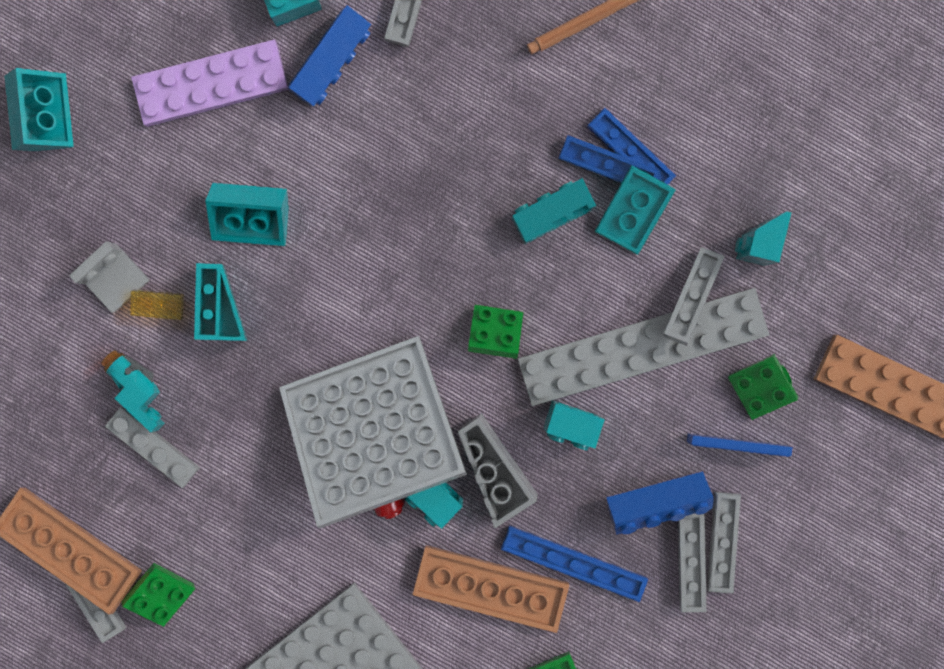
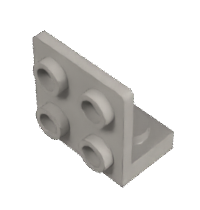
[69,241,149,313]

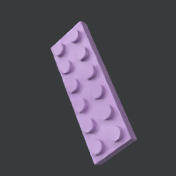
[131,39,288,127]

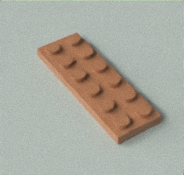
[813,335,944,439]
[0,488,142,615]
[413,545,570,633]

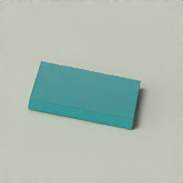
[594,165,676,255]

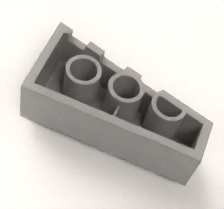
[458,413,538,528]

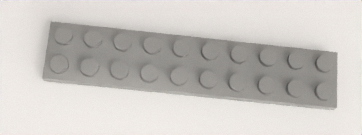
[518,288,769,406]

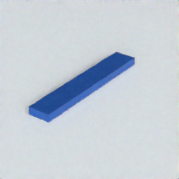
[501,525,648,602]

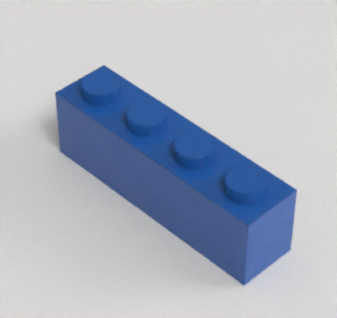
[286,5,371,107]
[606,471,714,535]

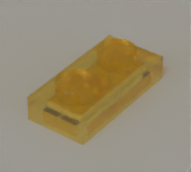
[130,289,184,320]

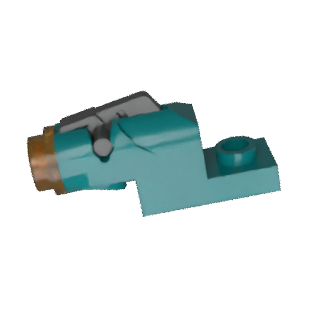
[101,350,165,433]

